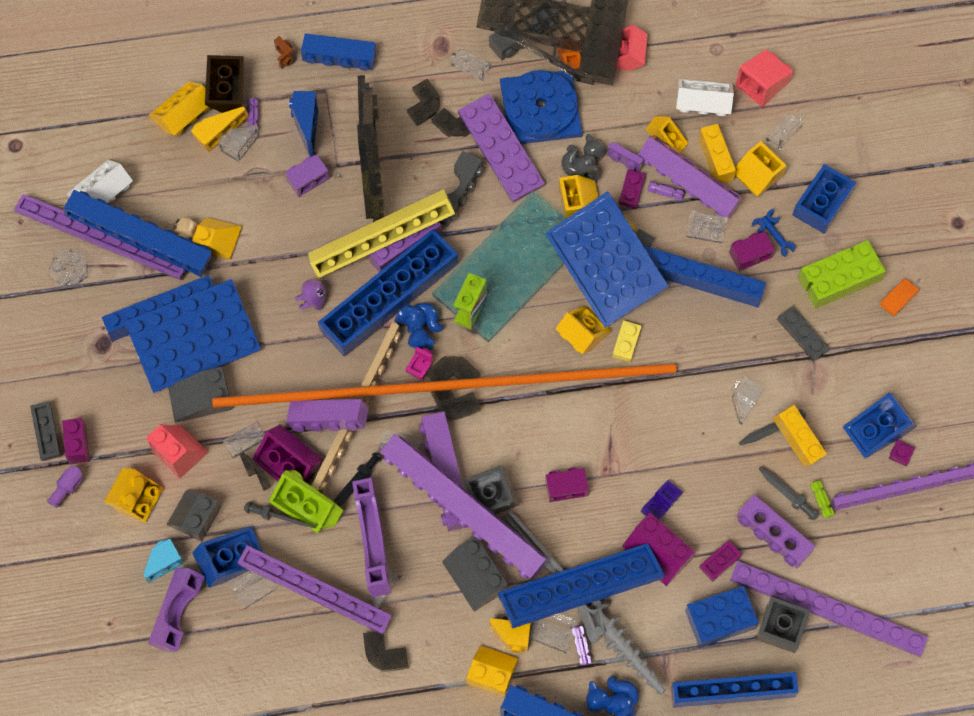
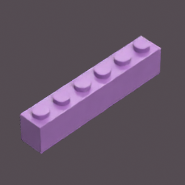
[638,136,744,218]
[419,411,469,532]

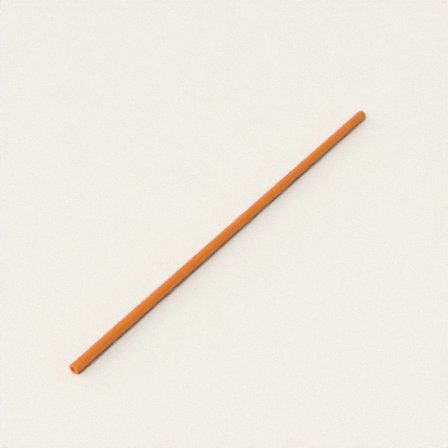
[212,364,677,408]

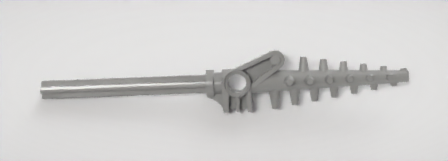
[503,511,666,695]

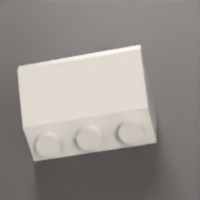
[676,79,734,116]
[66,160,133,204]

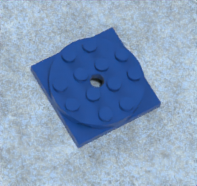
[500,70,582,144]

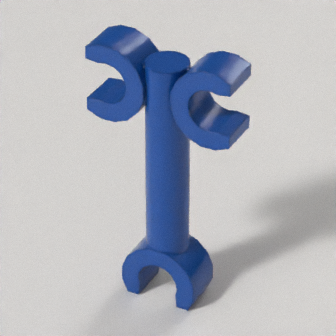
[751,209,795,257]

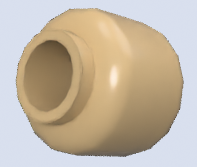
[172,218,197,241]

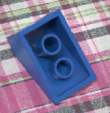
[289,91,319,157]
[843,392,917,459]
[192,527,264,588]

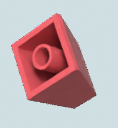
[735,49,794,108]
[146,424,208,479]

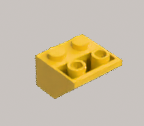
[735,141,787,197]
[558,175,598,219]
[104,468,163,523]

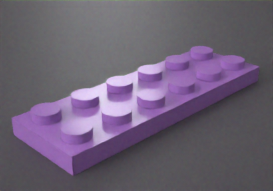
[458,93,545,203]

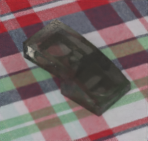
[240,453,271,491]

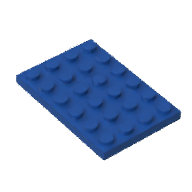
[545,191,669,328]
[124,279,261,393]

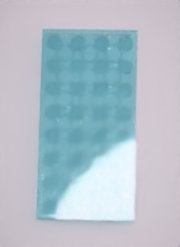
[432,192,566,342]

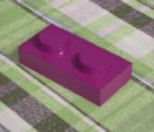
[619,169,645,209]
[699,540,742,582]

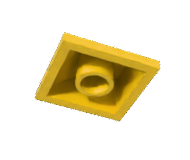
[192,217,242,260]

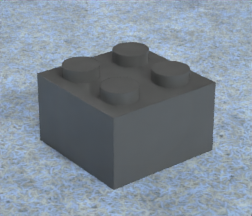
[464,466,519,515]
[756,596,810,653]

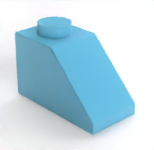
[143,539,184,583]

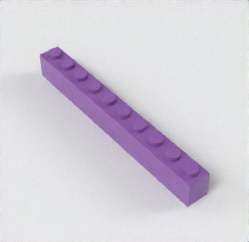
[380,434,549,579]

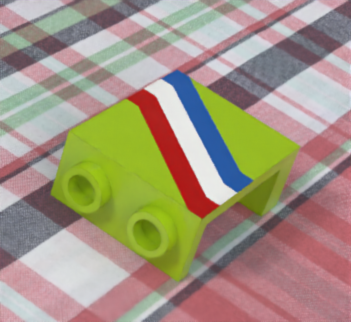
[453,273,487,330]

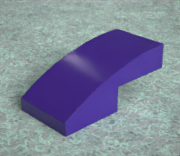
[640,480,683,520]

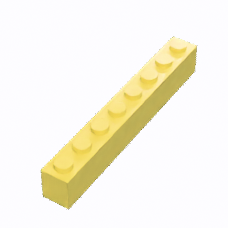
[308,189,455,278]

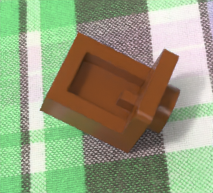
[274,36,295,69]

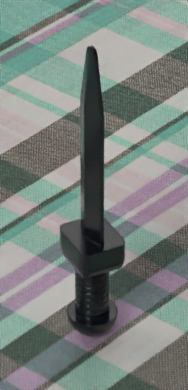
[334,452,382,506]

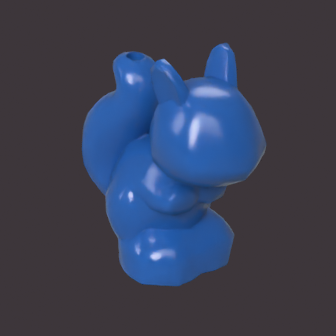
[394,303,443,351]
[586,676,639,716]

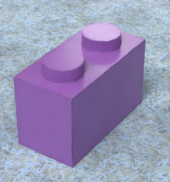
[285,154,330,197]

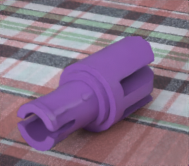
[47,466,82,508]

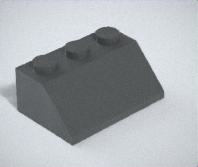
[442,536,508,612]

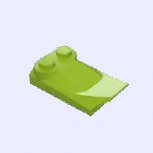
[268,470,344,533]

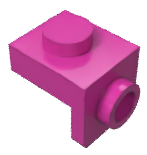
[405,347,434,381]

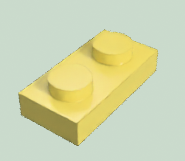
[612,320,641,362]

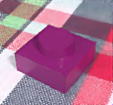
[888,440,915,466]

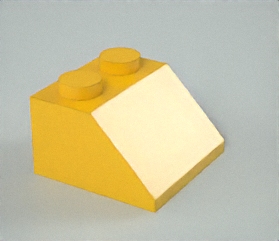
[555,306,612,354]
[466,645,518,697]

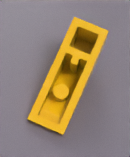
[191,107,249,152]

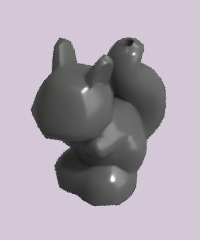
[561,134,607,182]

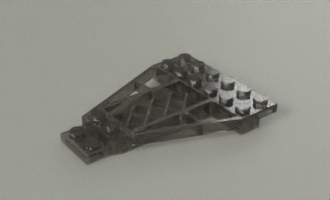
[476,0,628,86]
[357,75,384,222]

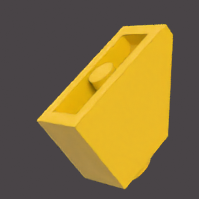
[645,116,688,153]
[490,618,530,653]

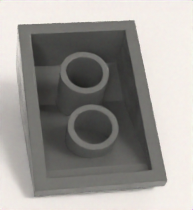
[168,367,232,423]

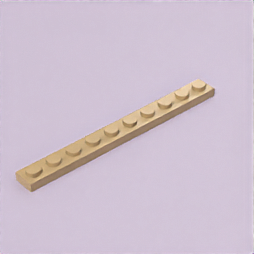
[311,322,402,494]

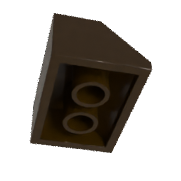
[205,55,245,113]

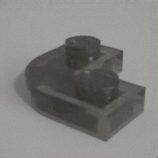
[407,79,440,126]
[431,108,470,137]
[426,356,480,381]
[430,390,481,420]
[363,632,409,672]

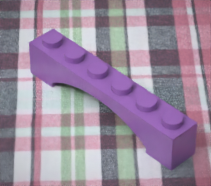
[352,478,392,597]

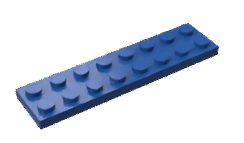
[498,543,664,629]

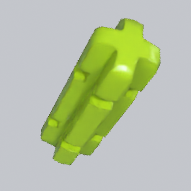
[810,481,835,519]

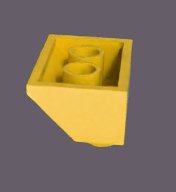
[148,81,210,136]

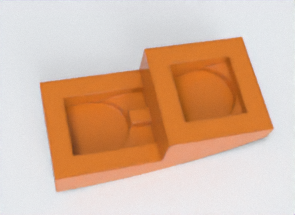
[555,38,583,71]
[879,278,919,317]

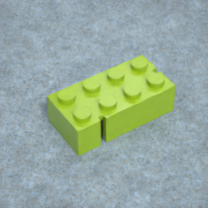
[798,240,886,309]

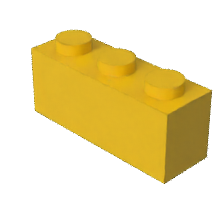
[698,124,736,184]
[772,405,827,467]

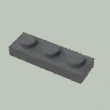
[777,306,829,362]
[30,401,61,461]

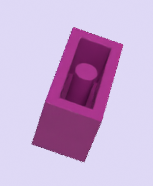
[729,231,775,272]
[62,418,90,465]
[545,467,589,503]

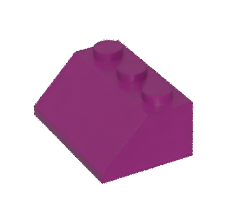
[252,424,323,483]
[622,513,695,586]

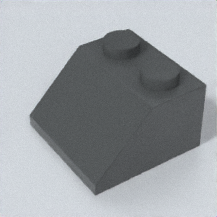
[167,490,221,542]

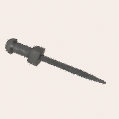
[739,409,806,445]
[759,467,819,520]
[244,502,315,528]

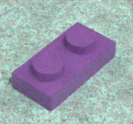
[607,141,644,172]

